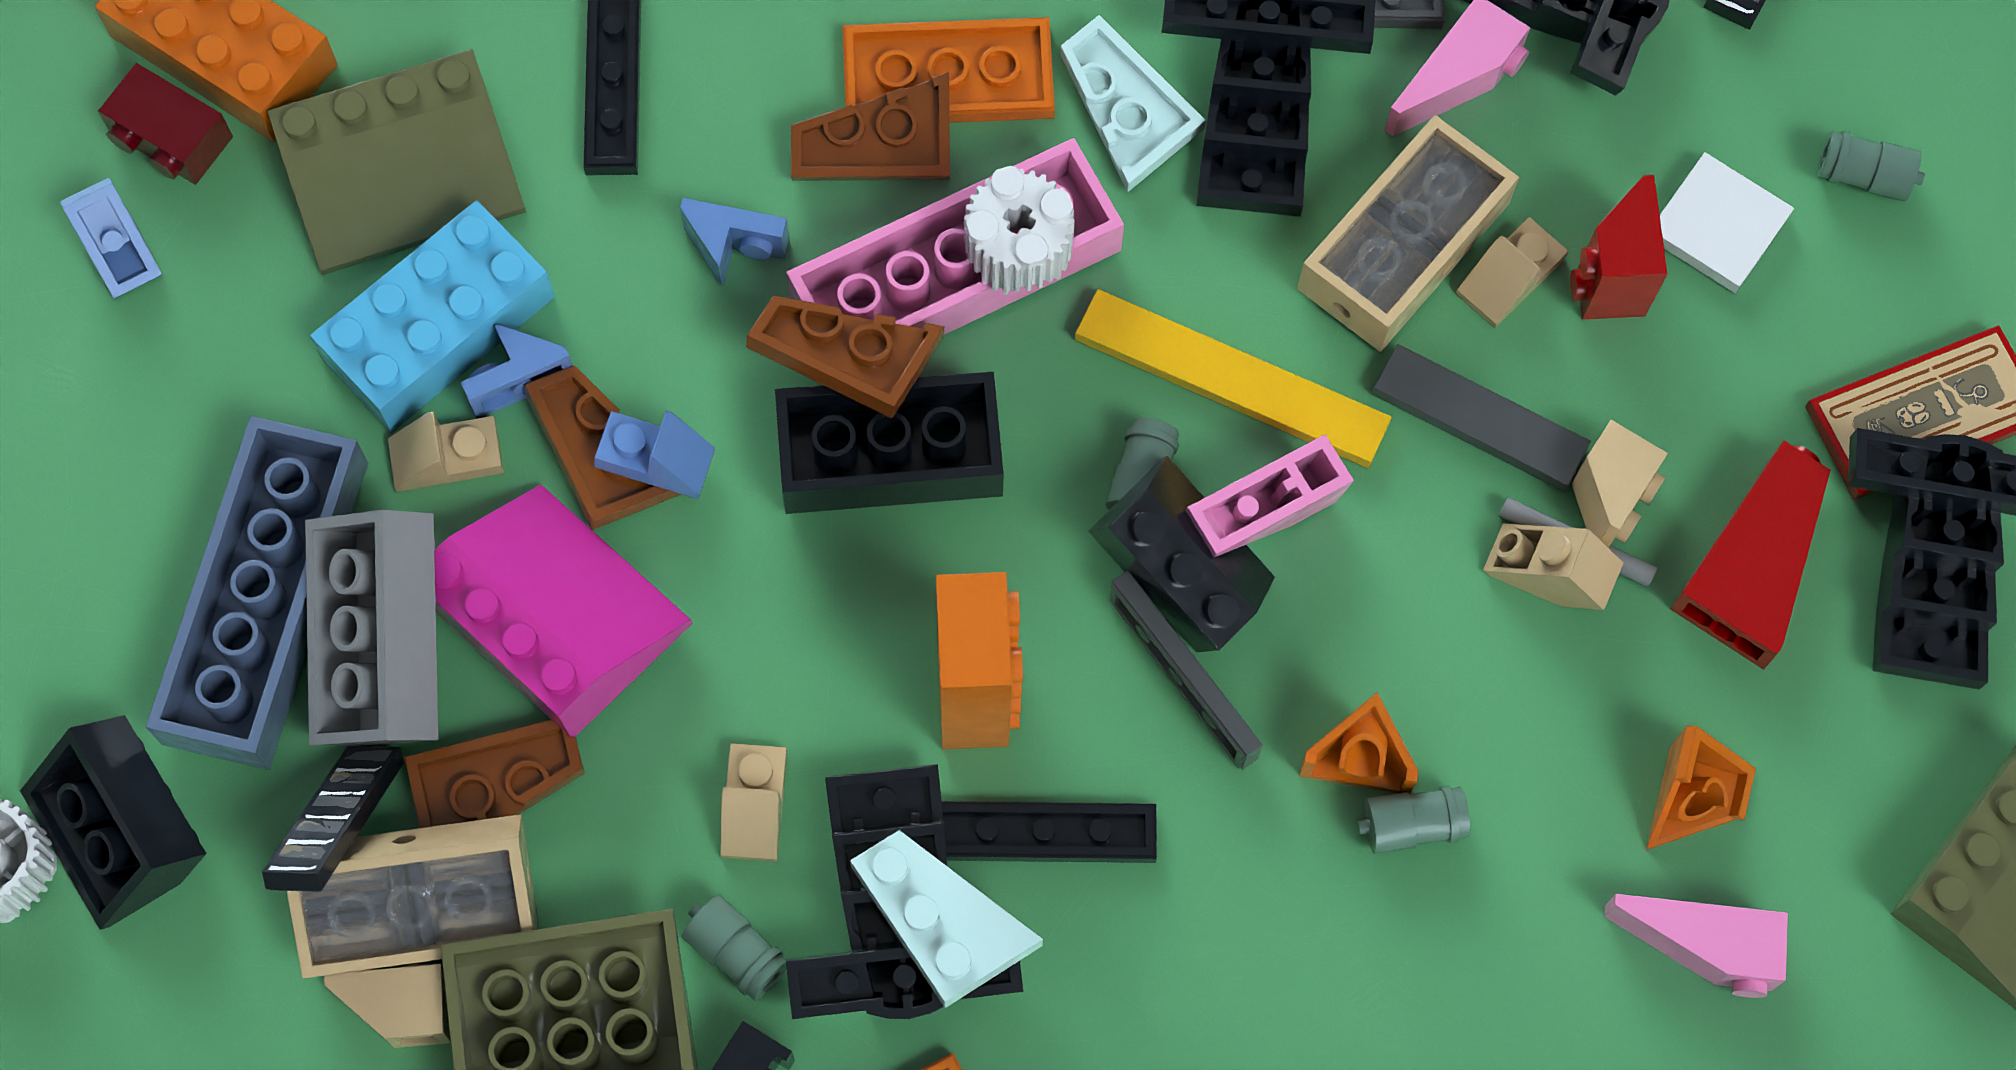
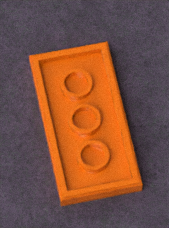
[843,17,1055,123]

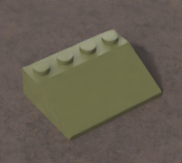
[268,49,526,275]
[1891,745,2016,1009]
[441,908,698,1070]

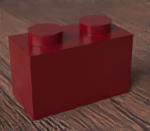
[98,63,233,185]

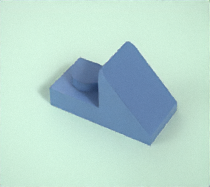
[60,178,162,298]
[680,198,789,285]
[461,325,573,419]
[594,411,715,499]

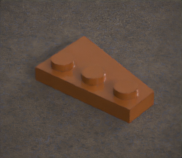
[791,72,950,181]
[746,295,945,418]
[524,365,682,530]
[404,720,585,828]

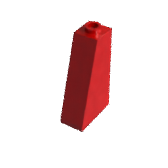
[1670,440,1831,670]

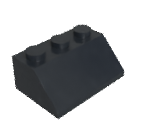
[1088,456,1275,652]
[20,715,207,930]

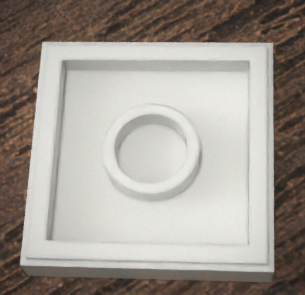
[1660,152,1794,294]

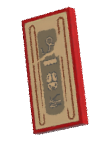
[1805,325,2016,500]

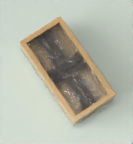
[1297,115,1520,353]
[287,814,539,979]

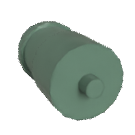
[1817,131,1925,202]
[1105,418,1179,510]
[1357,786,1470,854]
[681,895,787,1001]

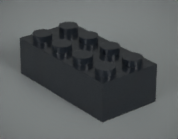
[775,372,1004,514]

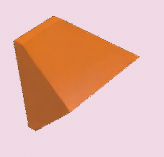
[1299,692,1418,794]
[1646,726,1756,850]

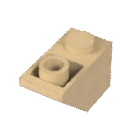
[1571,420,1668,548]
[1483,524,1624,610]
[324,960,451,1048]

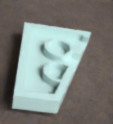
[1060,15,1206,192]
[850,830,1043,1008]

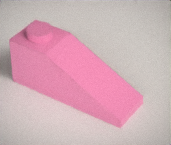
[1384,0,1530,136]
[1185,435,1354,557]
[1604,894,1788,998]

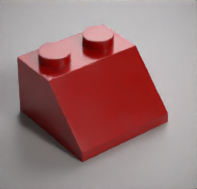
[1570,175,1668,320]

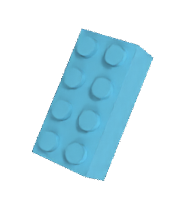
[310,200,555,433]

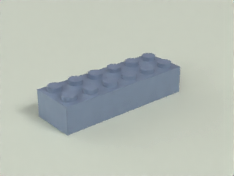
[146,416,368,770]

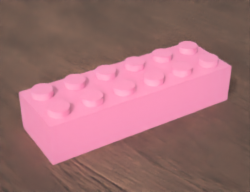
[786,138,1124,335]

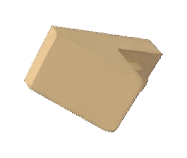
[1456,217,1569,328]
[388,412,504,492]
[720,743,788,862]

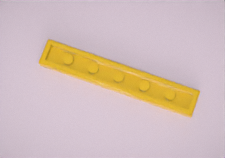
[1075,289,1392,469]

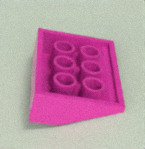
[434,484,693,738]

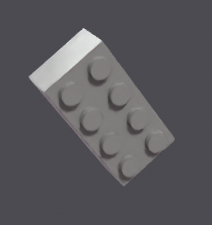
[305,510,438,745]

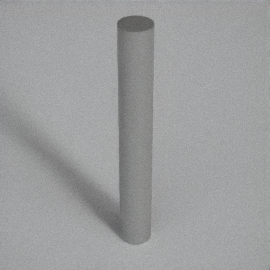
[1499,497,1657,587]

